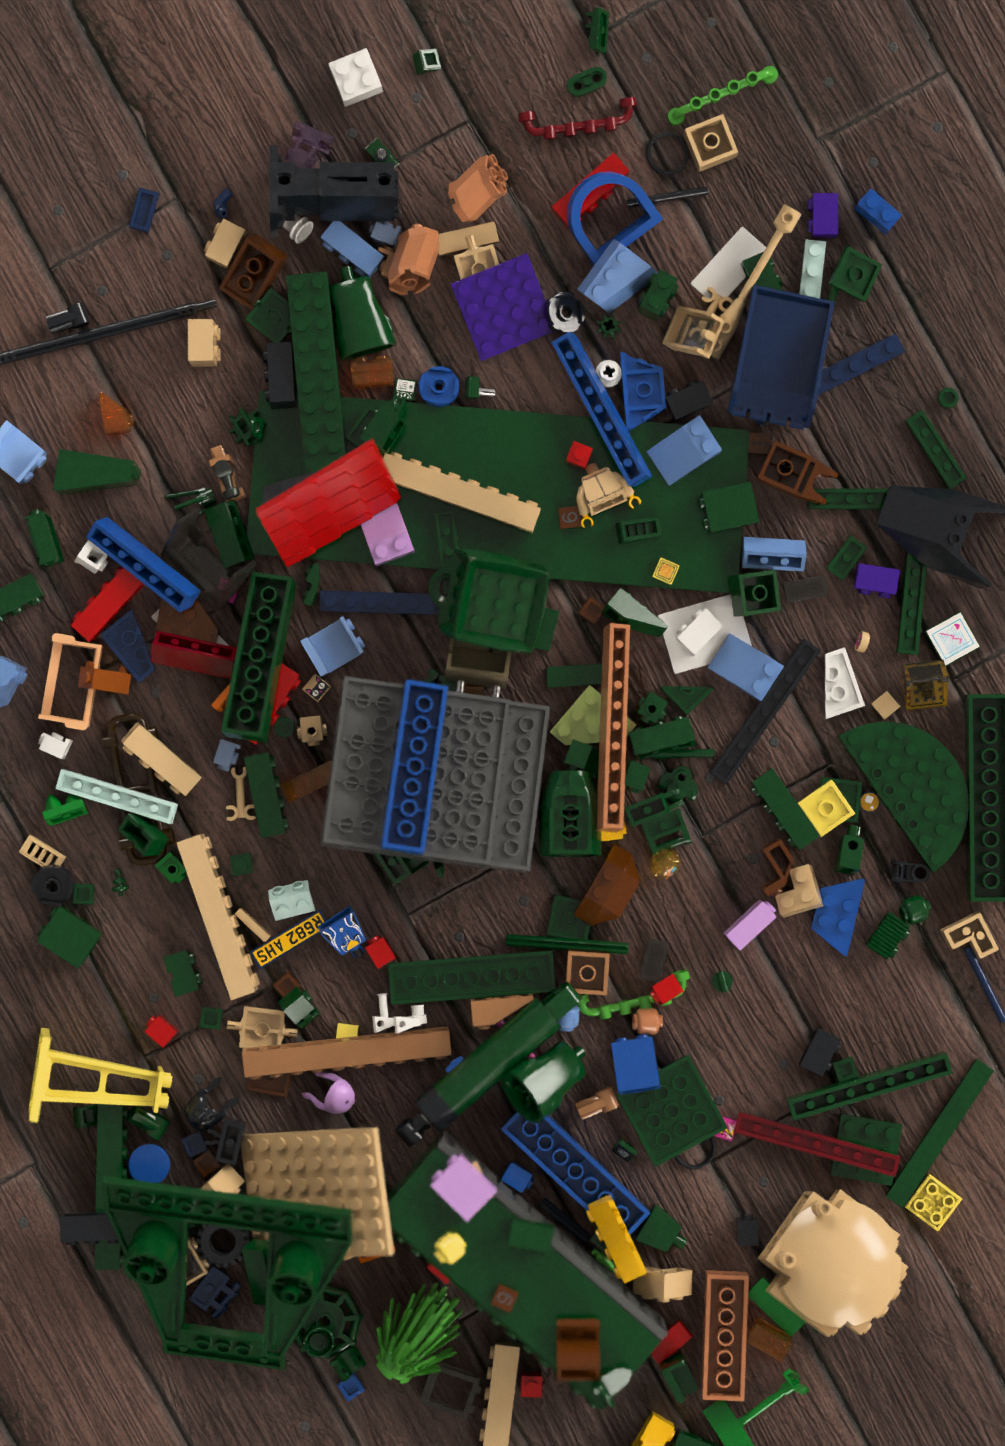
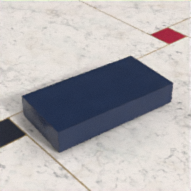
[129,187,160,233]

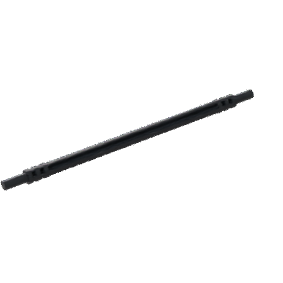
[0,299,217,365]

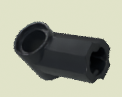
[46,303,90,334]

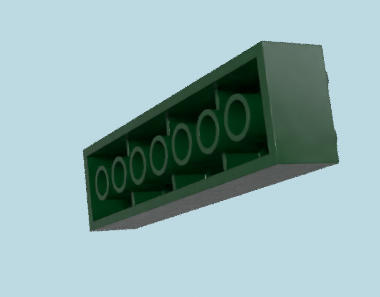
[221,572,297,743]

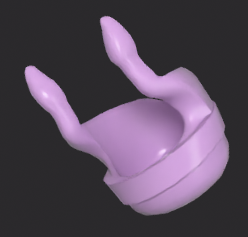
[301,1072,355,1114]

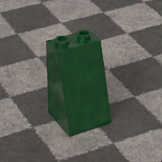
[53,449,141,495]

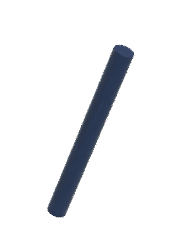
[963,946,1005,1023]

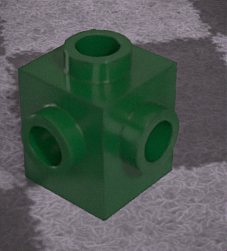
[636,691,668,725]

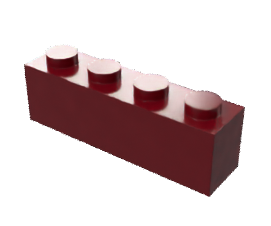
[151,631,237,679]

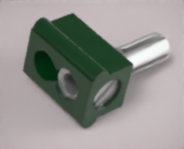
[464,376,495,399]

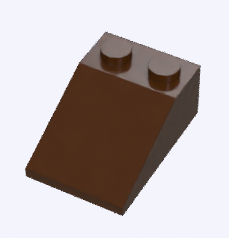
[219,233,289,311]

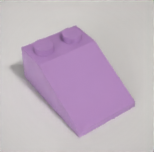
[361,503,415,566]

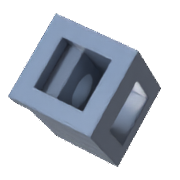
[368,221,402,249]
[213,739,242,772]

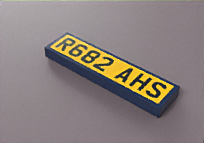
[250,909,327,969]

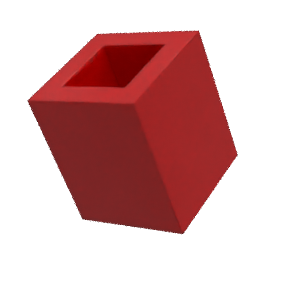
[566,441,593,470]
[365,935,396,969]
[649,974,684,1005]
[145,1014,179,1048]
[521,1371,542,1398]

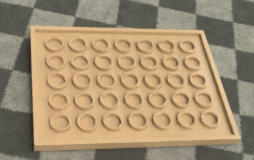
[241,1127,394,1257]

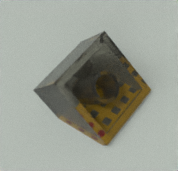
[902,659,948,711]

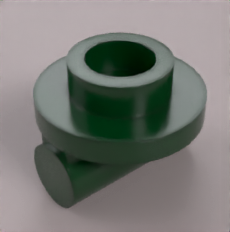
[712,971,733,993]

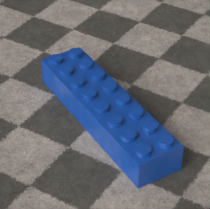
[380,680,448,855]
[501,1110,650,1235]

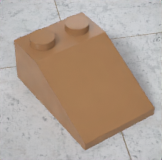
[471,994,533,1030]

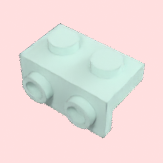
[268,880,315,921]

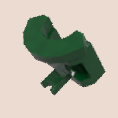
[329,1346,367,1382]

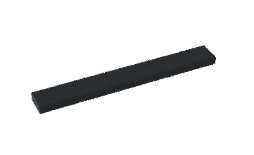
[709,639,821,785]

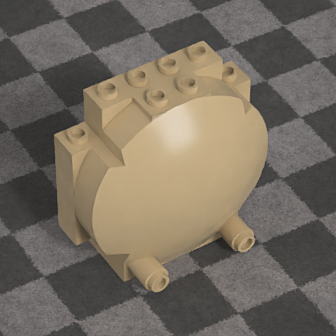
[757,1189,908,1337]

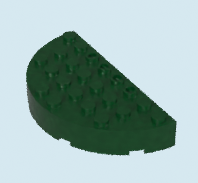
[836,722,969,873]

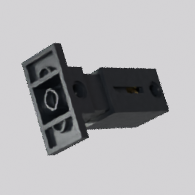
[269,145,399,238]

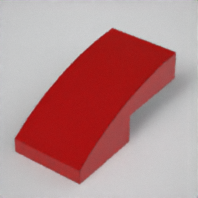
[651,1320,693,1364]

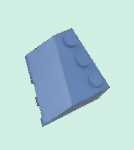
[577,239,658,313]
[0,656,27,707]

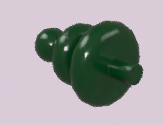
[111,868,129,897]

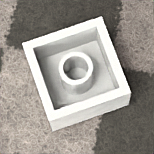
[328,48,383,107]

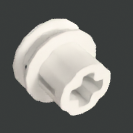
[283,215,314,244]
[596,360,622,387]

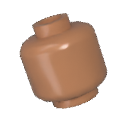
[632,1008,663,1035]

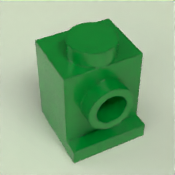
[155,851,187,884]

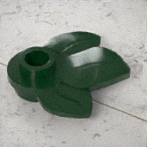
[657,766,698,804]

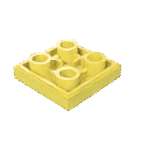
[904,1173,962,1232]

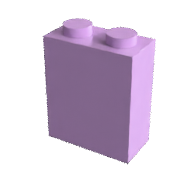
[723,900,777,950]
[431,1153,497,1222]

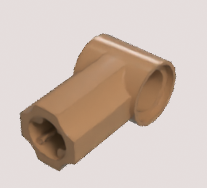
[575,1087,620,1120]

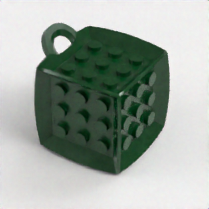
[429,548,549,653]

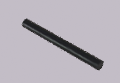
[626,186,708,208]

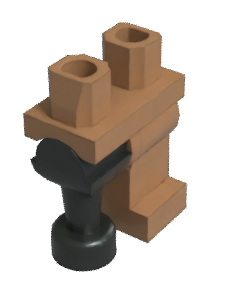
[209,445,247,502]

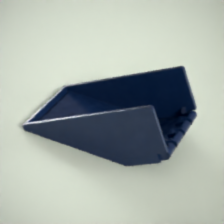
[727,285,835,430]

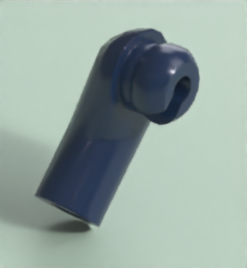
[213,188,233,219]

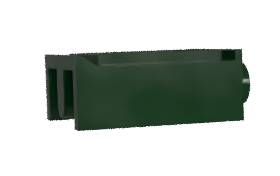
[24,509,65,568]

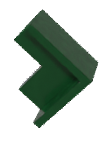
[659,1352,699,1404]

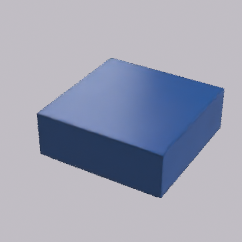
[337,1372,365,1402]

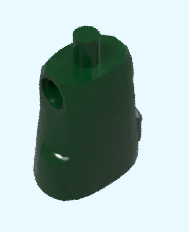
[329,266,397,361]
[501,1041,585,1123]

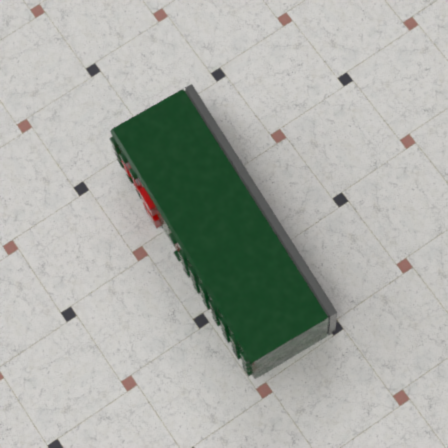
[387,1129,668,1411]

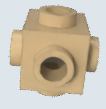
[297,716,327,746]

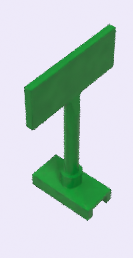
[748,1277,806,1337]
[702,1369,810,1446]

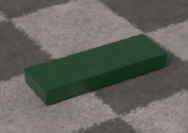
[546,663,602,688]

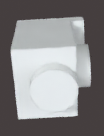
[74,540,108,574]
[38,732,73,759]

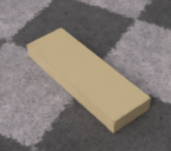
[438,221,499,256]

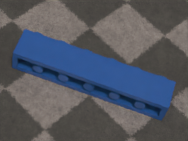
[86,517,201,612]

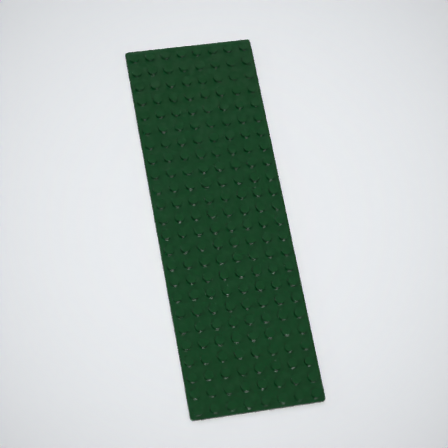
[247,390,750,593]

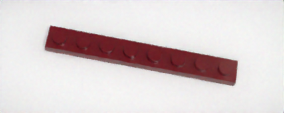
[734,1112,901,1177]

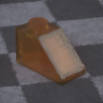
[98,392,134,436]

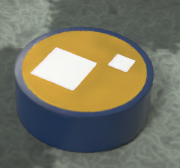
[860,792,880,812]

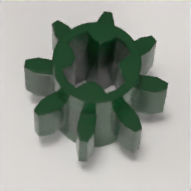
[596,314,621,340]

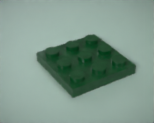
[830,1113,902,1186]

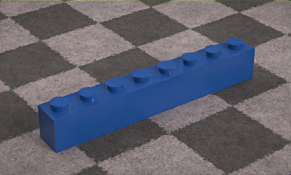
[551,332,653,487]

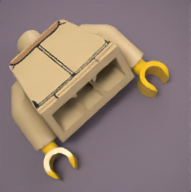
[576,463,641,528]

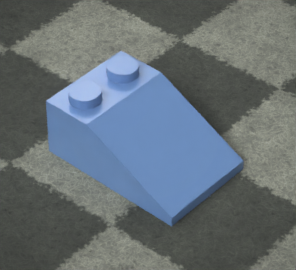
[647,415,722,486]
[708,633,784,701]

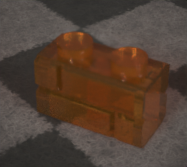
[351,355,395,389]

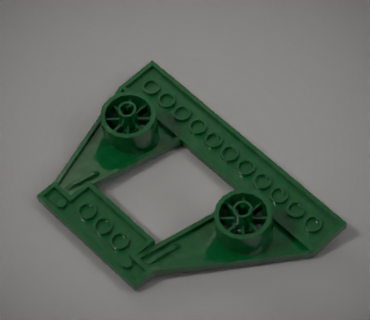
[102,1176,353,1370]

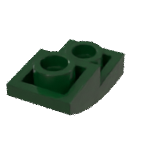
[302,563,320,608]

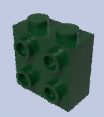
[637,269,679,322]

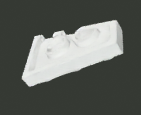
[824,647,865,719]

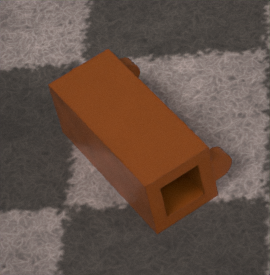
[78,661,131,694]

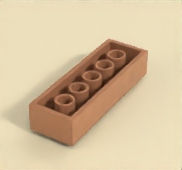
[701,1270,749,1401]

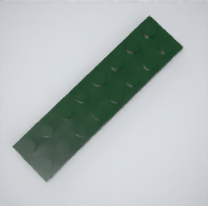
[388,950,556,1005]

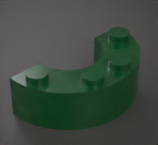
[564,739,651,794]

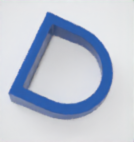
[567,171,663,266]

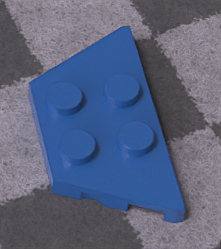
[620,352,666,431]
[811,878,865,956]

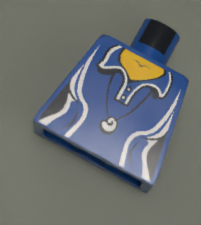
[318,905,366,958]

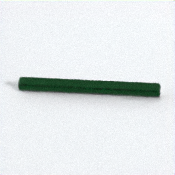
[506,934,629,954]

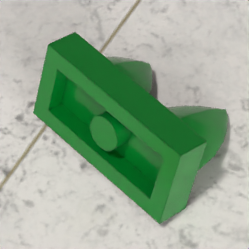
[42,793,89,826]

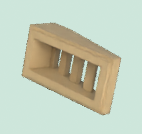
[19,835,66,866]

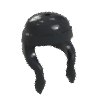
[184,1077,240,1131]

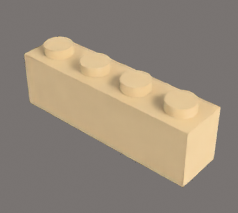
[121,722,202,796]

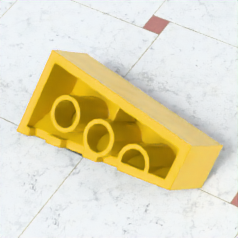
[586,1194,647,1284]
[631,1411,675,1446]

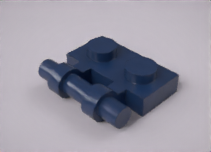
[189,1265,242,1319]

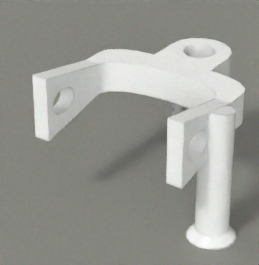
[372,993,427,1033]

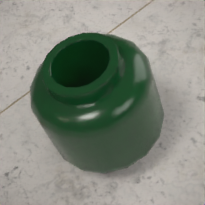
[899,895,931,925]

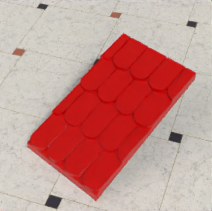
[257,439,401,567]

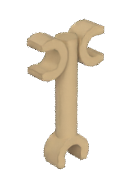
[689,287,733,343]
[226,767,256,821]

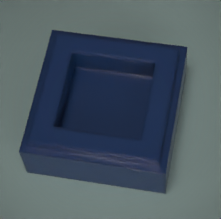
[181,1131,209,1158]

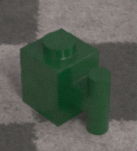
[278,987,321,1029]

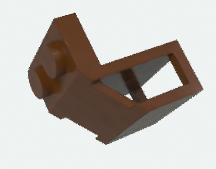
[760,838,794,897]
[557,1319,600,1381]

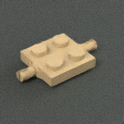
[454,235,499,280]
[227,1006,298,1048]

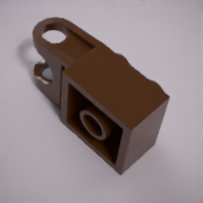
[757,441,838,505]

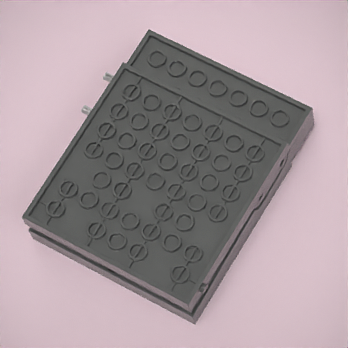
[320,676,550,873]

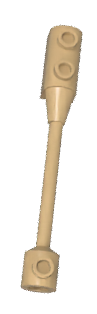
[702,205,802,360]

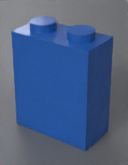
[611,1034,661,1095]

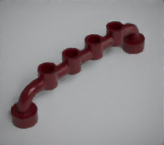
[518,97,637,140]

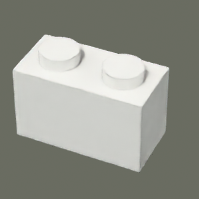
[676,608,724,656]

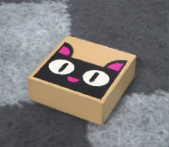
[302,674,331,702]

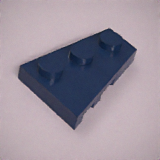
[100,609,156,683]

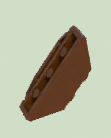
[573,844,640,925]

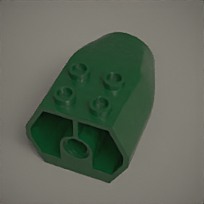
[539,771,601,857]

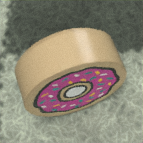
[855,631,870,653]

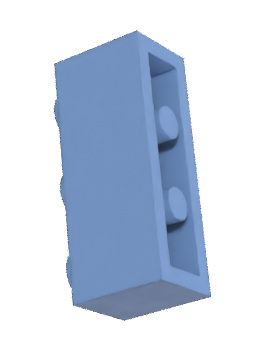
[321,221,385,278]
[741,537,807,571]

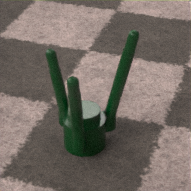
[164,487,216,524]

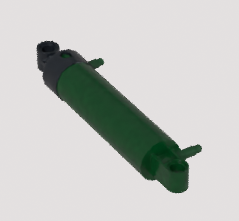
[395,982,582,1147]

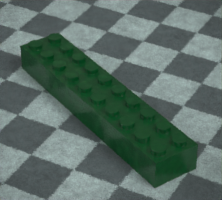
[286,271,346,474]
[964,694,1005,902]

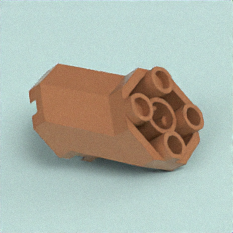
[448,154,508,223]
[388,224,440,295]

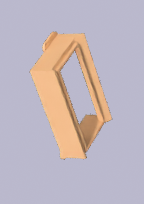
[38,633,103,730]

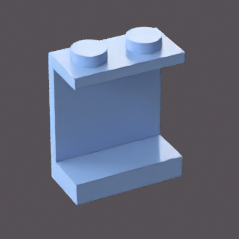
[0,420,48,485]
[300,616,366,677]

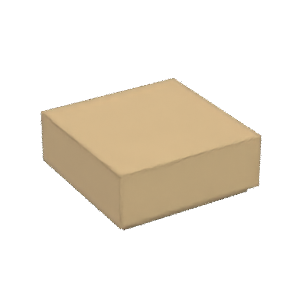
[871,691,900,720]

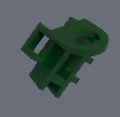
[228,408,267,446]

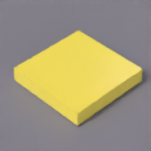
[797,779,855,837]

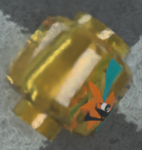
[650,849,682,879]

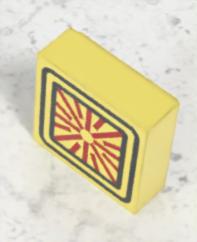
[652,558,679,585]

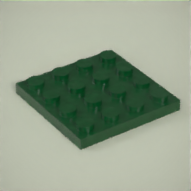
[616,1054,728,1167]

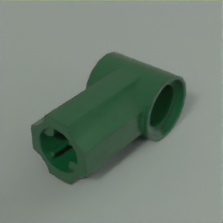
[127,1106,171,1140]

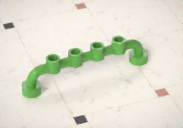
[668,66,778,126]
[577,970,690,1020]

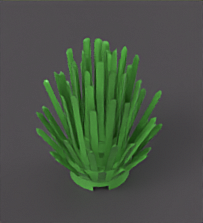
[376,1283,462,1384]

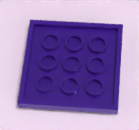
[450,253,554,361]

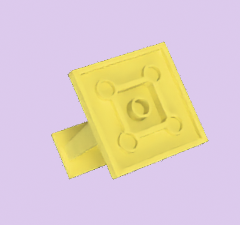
[28,1028,172,1122]

